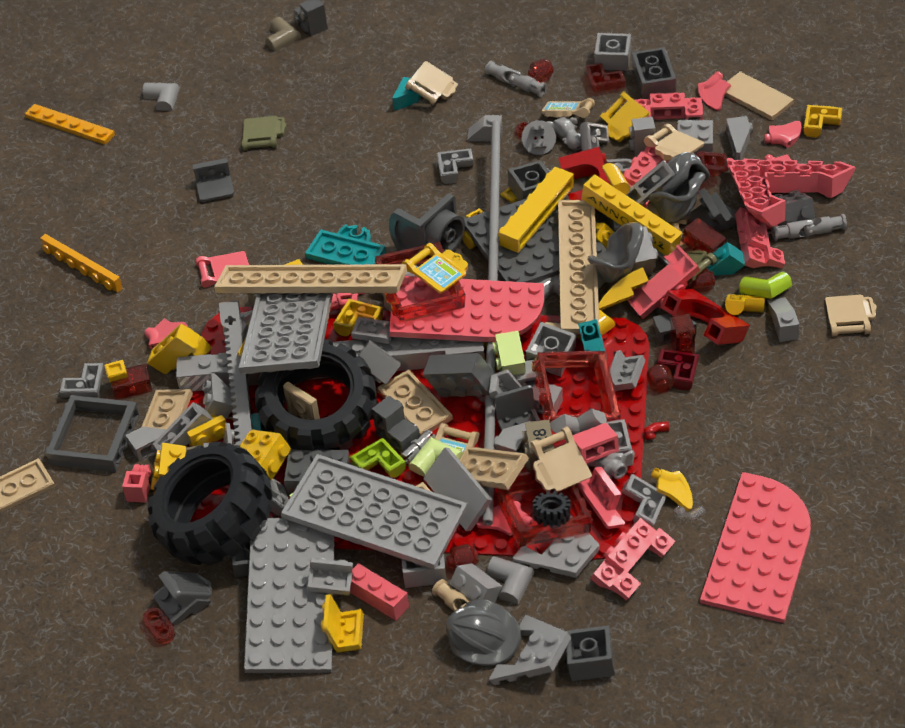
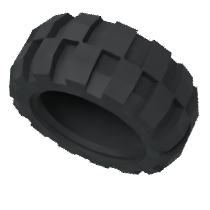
[255,339,378,451]
[147,442,273,565]

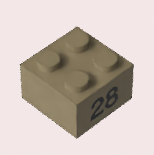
[522,420,554,479]

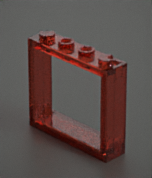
[375,242,466,323]
[532,351,621,423]
[493,470,593,548]

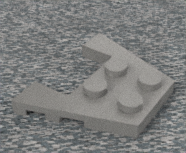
[513,514,600,578]
[489,615,571,685]

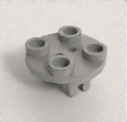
[522,120,556,155]

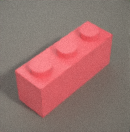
[350,563,409,621]

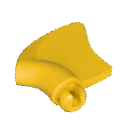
[651,468,693,512]

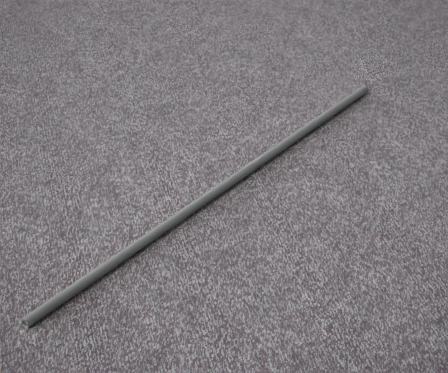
[483,120,501,525]

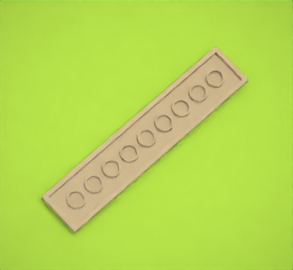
[558,200,599,334]
[214,264,407,294]

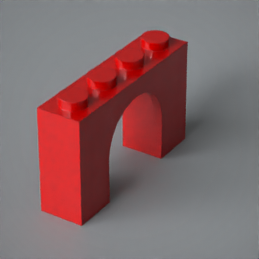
[559,147,611,212]
[660,289,750,345]

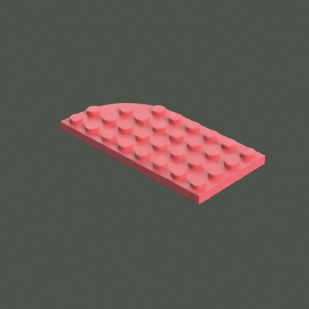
[389,276,544,342]
[700,472,811,623]

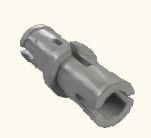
[400,430,435,464]

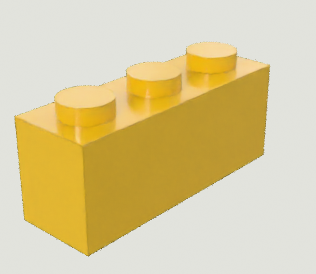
[147,324,200,374]

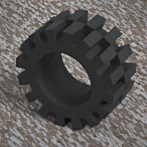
[533,491,571,528]

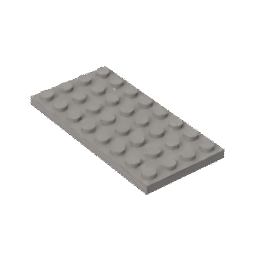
[239,293,333,374]
[281,454,467,570]
[245,518,334,673]

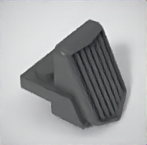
[688,188,737,236]
[153,571,212,626]

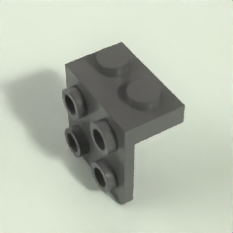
[193,158,234,202]
[773,190,815,226]
[494,385,540,432]

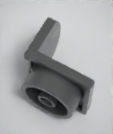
[389,193,465,263]

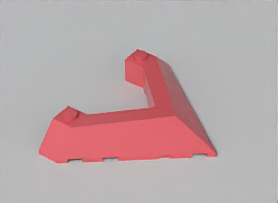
[725,158,855,227]

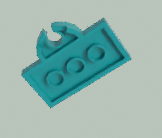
[305,224,386,265]

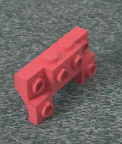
[635,93,703,120]
[623,146,670,208]
[735,207,785,269]
[627,245,701,319]
[590,518,675,601]

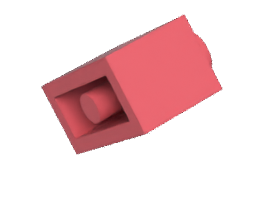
[573,423,619,464]

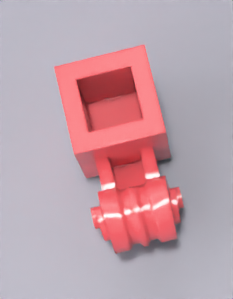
[122,464,152,503]

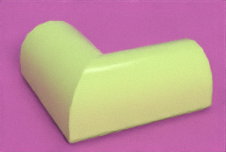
[408,437,463,477]

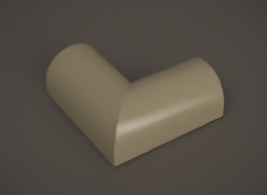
[265,17,301,52]

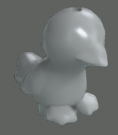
[547,117,582,151]
[587,450,635,479]

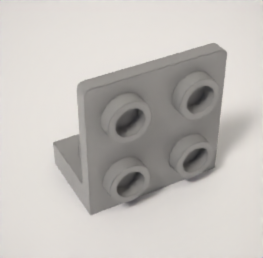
[351,317,392,344]

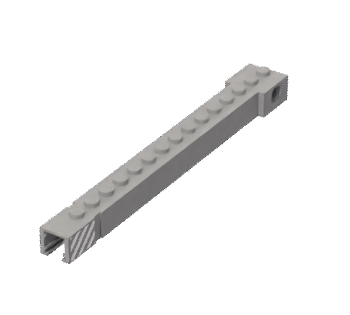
[176,337,485,391]

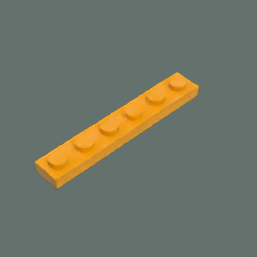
[25,104,115,145]
[40,234,123,293]

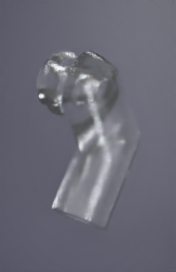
[674,506,706,523]

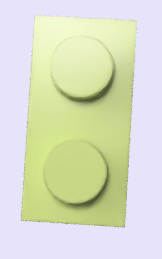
[492,331,526,375]

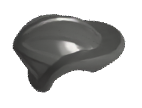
[658,152,710,194]
[649,172,706,223]
[587,222,644,282]
[446,599,521,666]

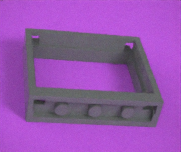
[45,395,140,472]

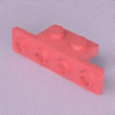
[576,467,625,529]

